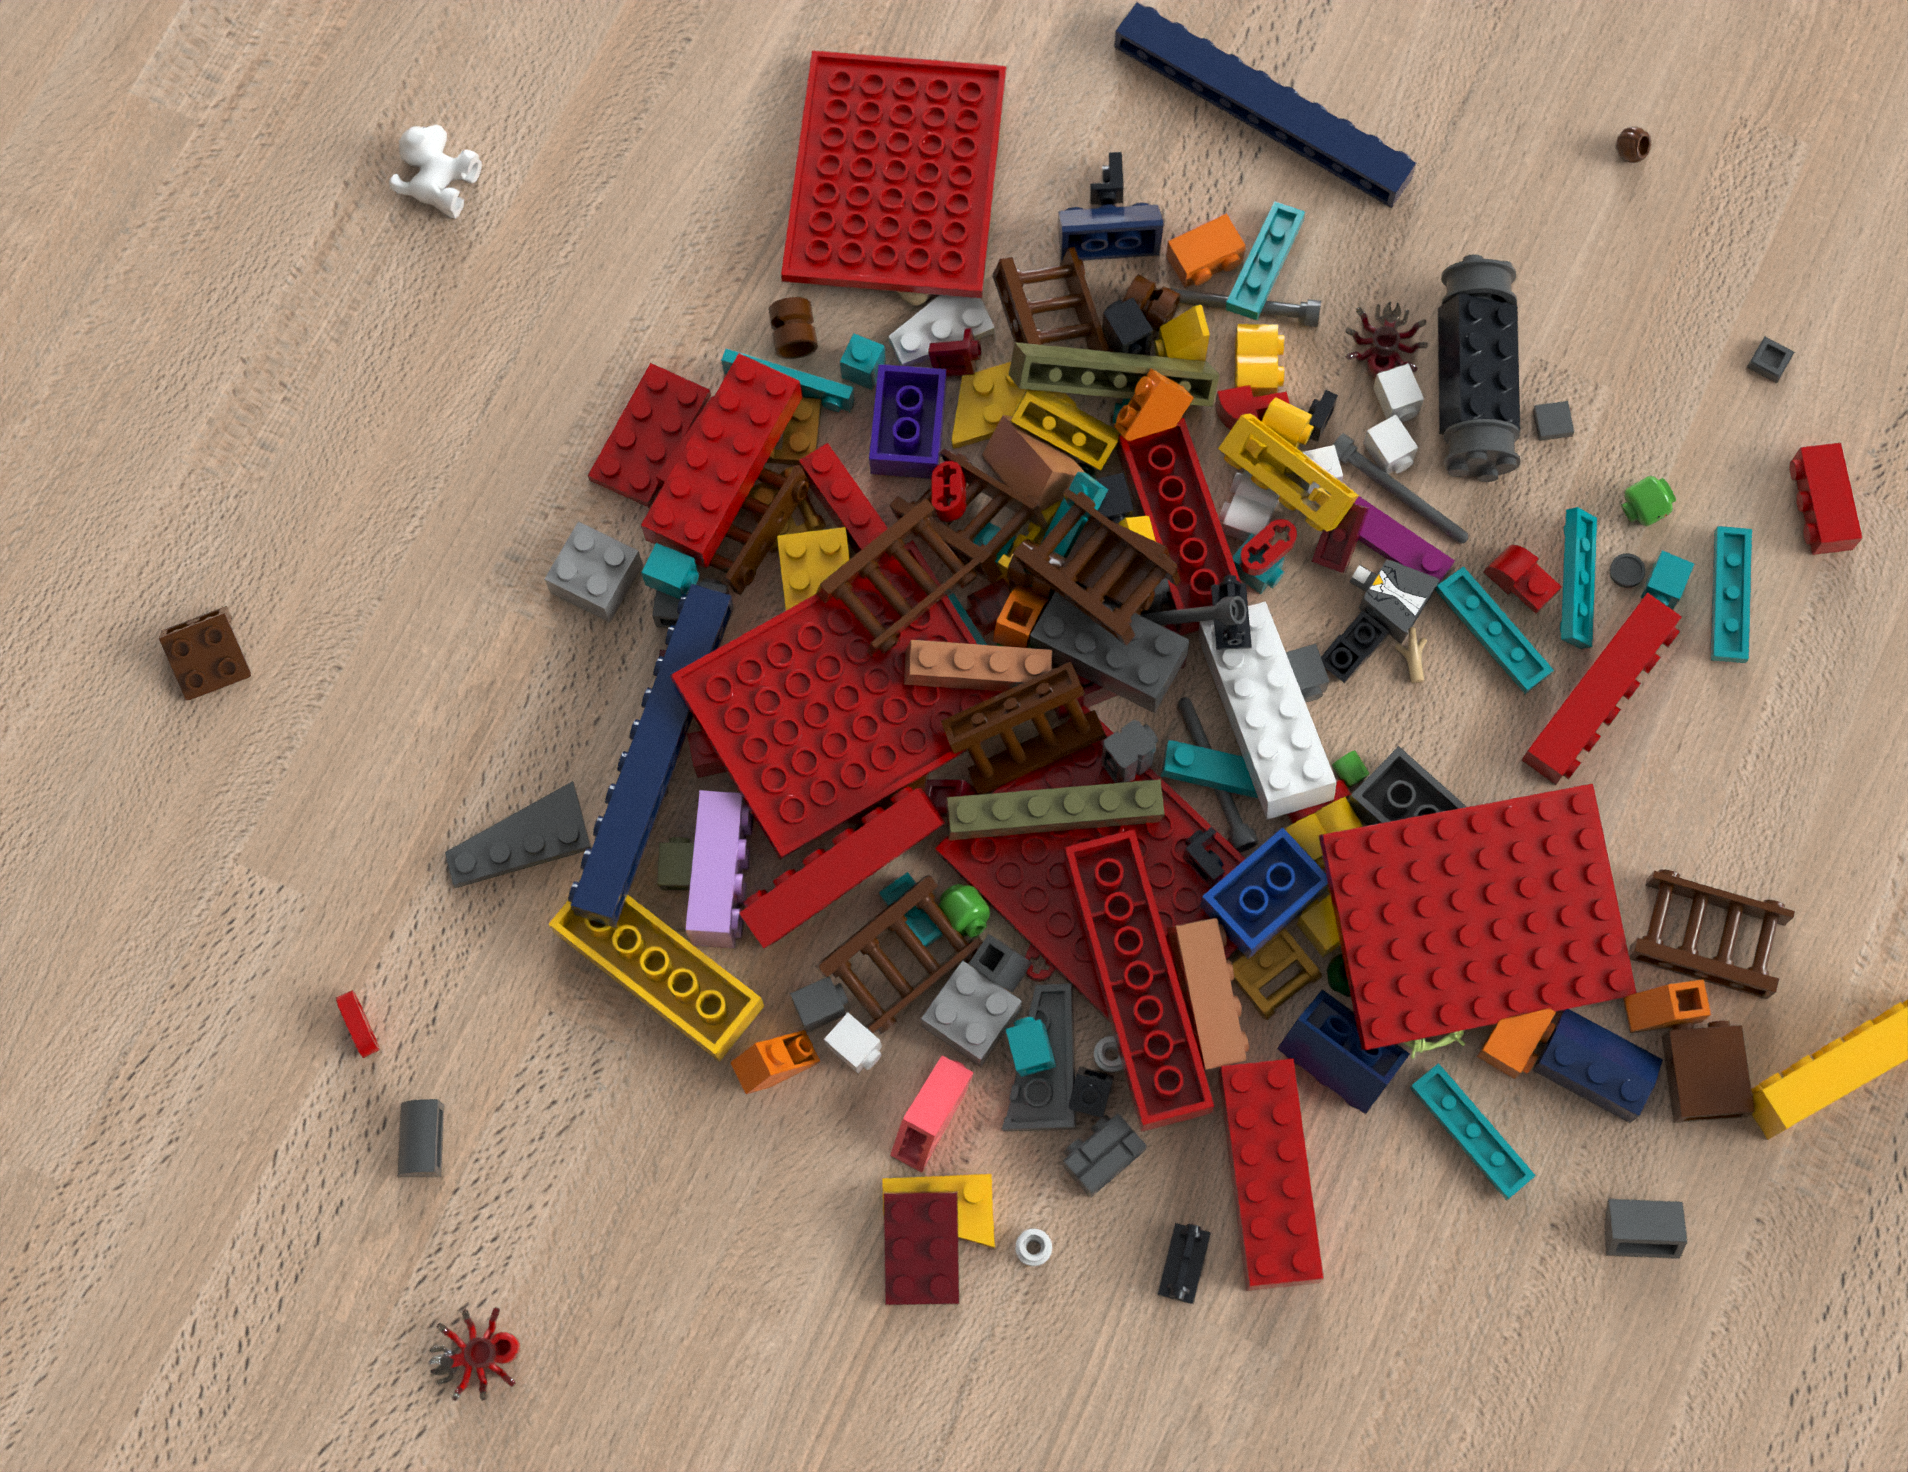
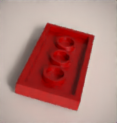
[588,363,711,508]

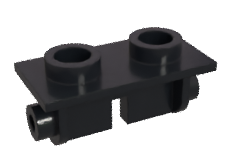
[1211,575,1252,650]
[1157,1223,1211,1304]

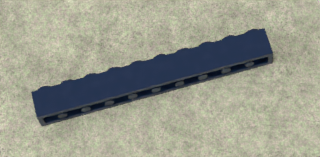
[1114,2,1417,208]
[568,584,734,928]

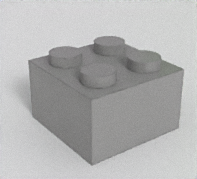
[544,521,643,622]
[921,960,1022,1067]

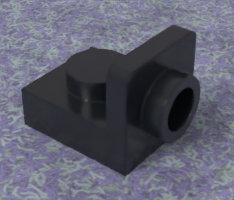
[1090,152,1124,206]
[1308,390,1338,442]
[1183,827,1225,889]
[1068,1066,1114,1117]

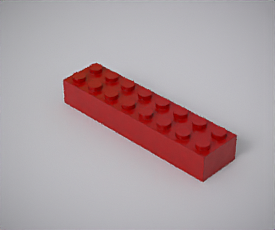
[1064,830,1214,1132]

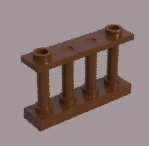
[992,247,1114,352]
[889,448,1048,584]
[709,465,811,595]
[1013,488,1181,646]
[816,498,981,657]
[941,661,1107,795]
[1629,869,1795,999]
[815,875,983,1034]

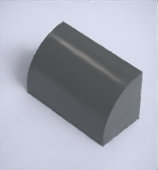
[397,1099,444,1178]
[1605,1199,1688,1259]

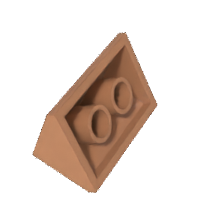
[982,415,1085,510]

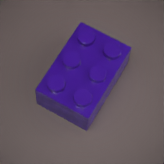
[869,364,947,479]

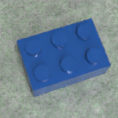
[1200,827,1329,959]

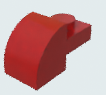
[1215,385,1290,430]
[1483,544,1562,614]

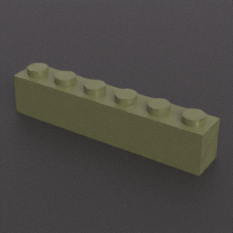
[1009,342,1220,407]
[945,779,1164,840]

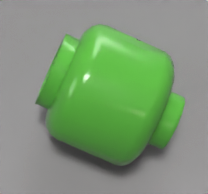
[1621,475,1676,527]
[938,884,991,938]

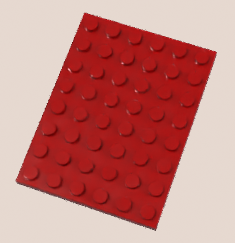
[781,50,1006,298]
[670,540,1003,860]
[935,705,1246,1023]
[1318,783,1637,1050]

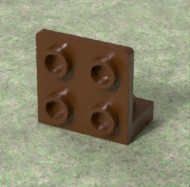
[159,606,251,701]

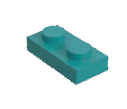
[879,872,943,948]

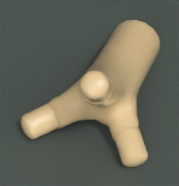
[1395,627,1427,683]

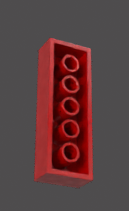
[641,353,802,569]
[1117,418,1241,636]
[739,786,946,949]
[1218,1058,1324,1291]

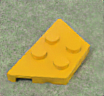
[951,362,1077,450]

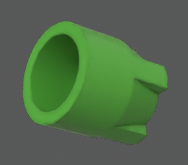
[1332,750,1370,789]

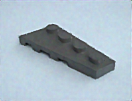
[445,781,592,888]
[1002,984,1076,1132]

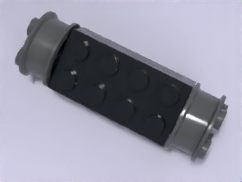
[1438,254,1521,482]

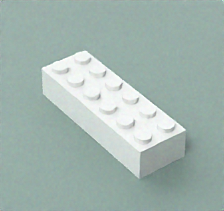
[1199,601,1336,820]

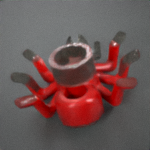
[429,1307,520,1401]

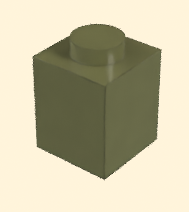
[657,837,694,891]

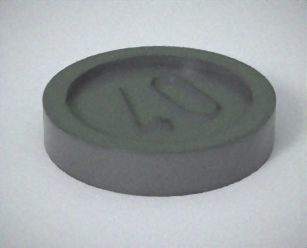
[1610,553,1645,588]

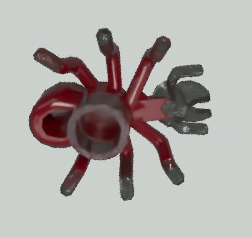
[1345,301,1428,379]

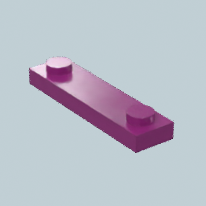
[1354,496,1455,586]

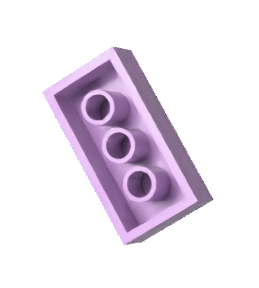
[686,790,753,948]

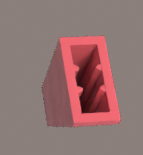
[890,1055,974,1173]

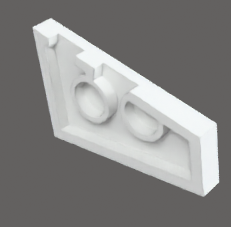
[889,295,995,366]

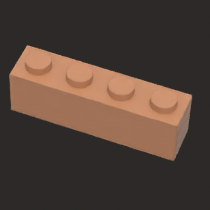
[904,640,1052,692]
[1167,918,1249,1070]

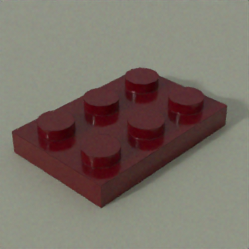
[884,1191,959,1305]

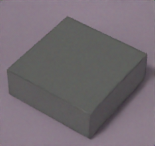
[1747,336,1795,383]
[1533,401,1574,441]

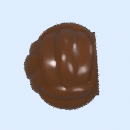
[1615,127,1651,163]

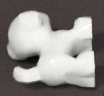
[389,125,482,219]

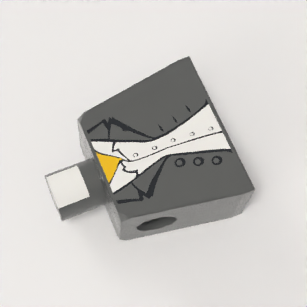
[1349,560,1439,644]

